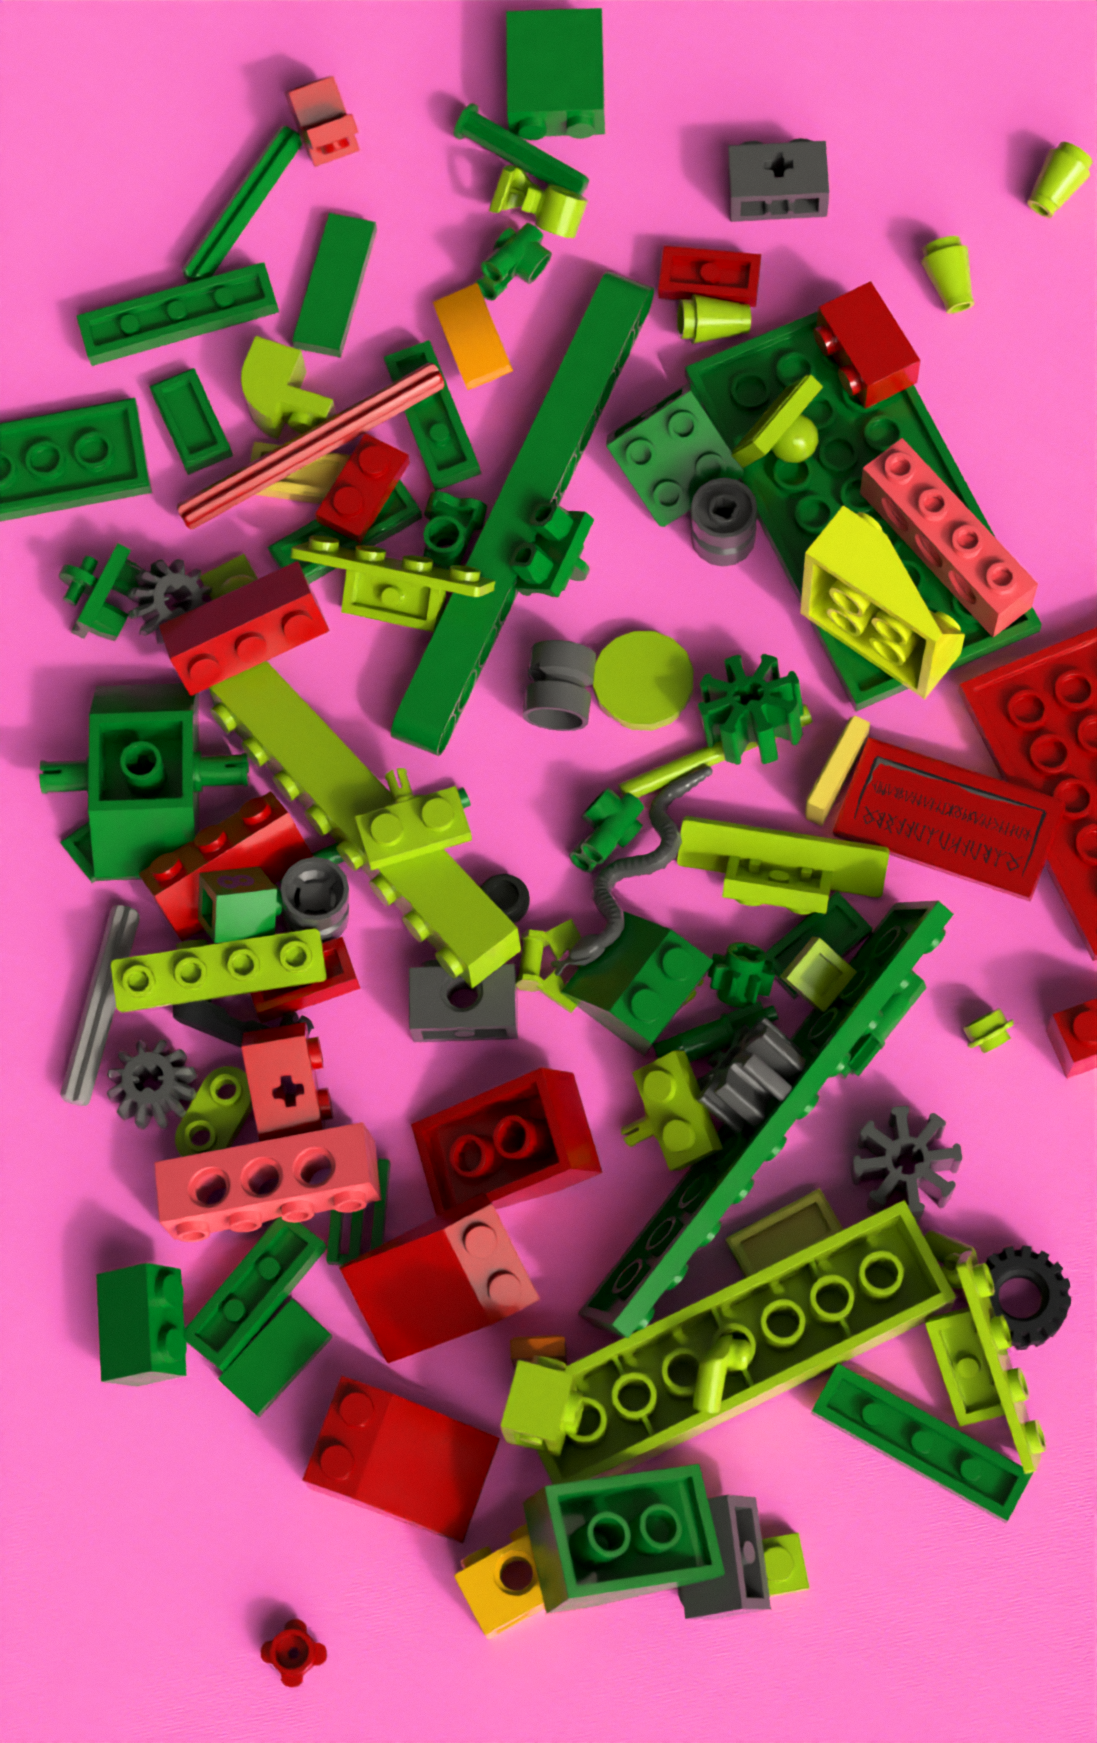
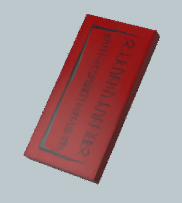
[832,737,1066,902]

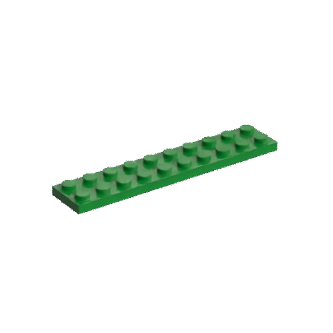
[577,900,954,1338]

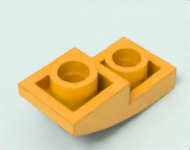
[433,283,513,390]

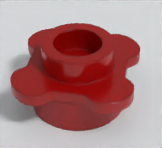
[260,1619,328,1688]

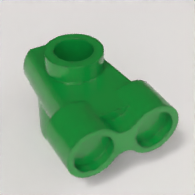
[475,223,552,301]
[423,491,488,570]
[569,787,645,873]

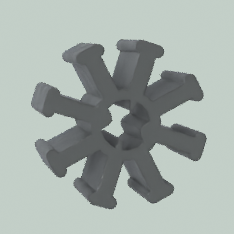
[695,1016,806,1134]
[851,1106,963,1222]

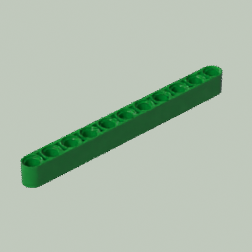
[391,271,654,756]

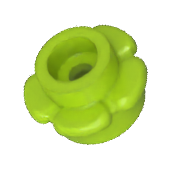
[963,1008,1014,1054]

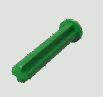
[453,103,589,196]

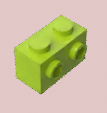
[500,1356,584,1457]

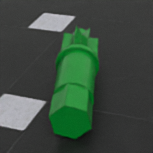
[838,973,927,1079]
[653,1001,779,1063]

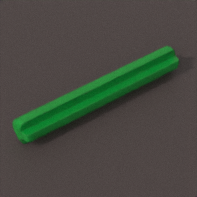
[182,125,302,283]

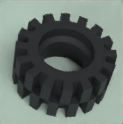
[985,1245,1072,1350]

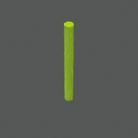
[617,704,813,798]

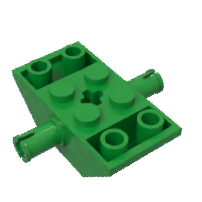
[39,683,249,881]

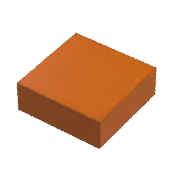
[510,1335,567,1368]

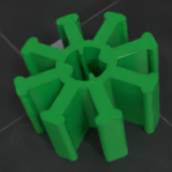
[698,654,804,765]

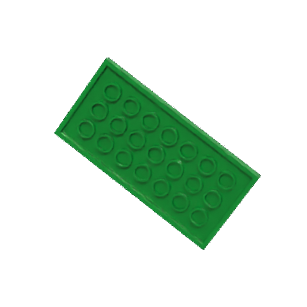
[685,311,1042,712]

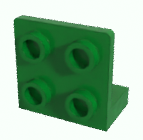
[606,381,744,527]

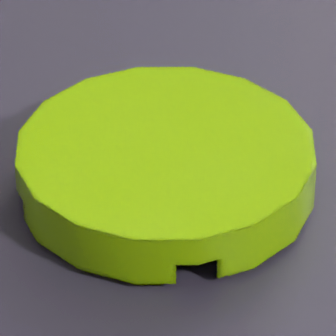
[593,631,694,731]

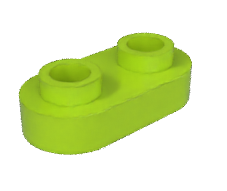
[175,1066,253,1157]

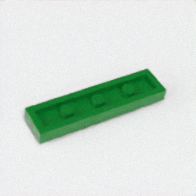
[76,262,279,366]
[811,1363,1033,1524]

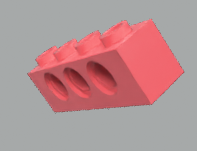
[860,438,1038,637]
[154,1122,382,1242]

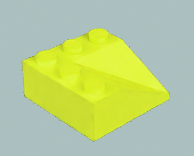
[800,505,965,699]

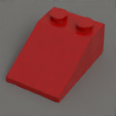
[411,1067,603,1216]
[339,1192,540,1364]
[302,1375,500,1544]

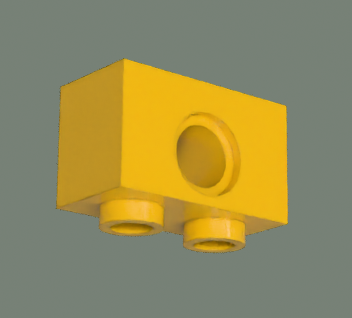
[454,1523,545,1640]

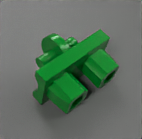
[509,503,595,598]
[58,543,143,642]

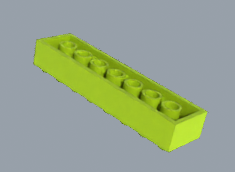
[536,1200,956,1485]

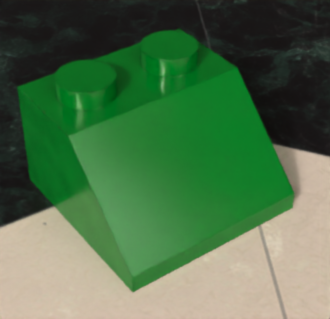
[560,911,714,1056]

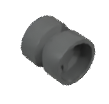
[691,478,757,567]
[522,640,596,731]
[280,857,349,943]

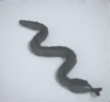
[551,766,713,976]

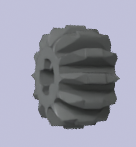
[126,559,213,645]
[107,1039,197,1129]

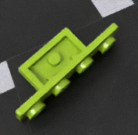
[290,536,495,632]
[677,816,890,915]
[111,929,327,1013]
[925,1250,1046,1474]

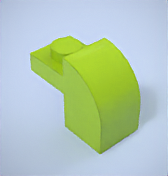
[241,336,336,440]

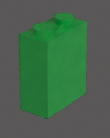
[506,8,605,140]

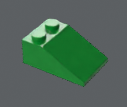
[523,1464,725,1614]

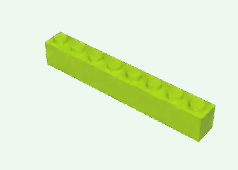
[209,661,521,988]

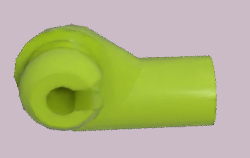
[924,1230,977,1289]
[692,1335,751,1413]

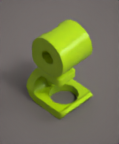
[489,165,588,238]

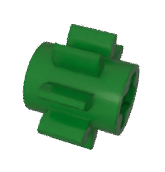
[707,942,775,1008]

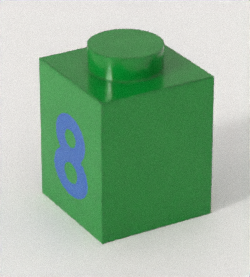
[198,866,282,943]

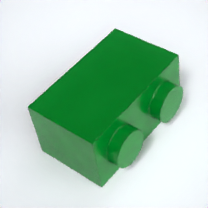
[96,1263,187,1387]

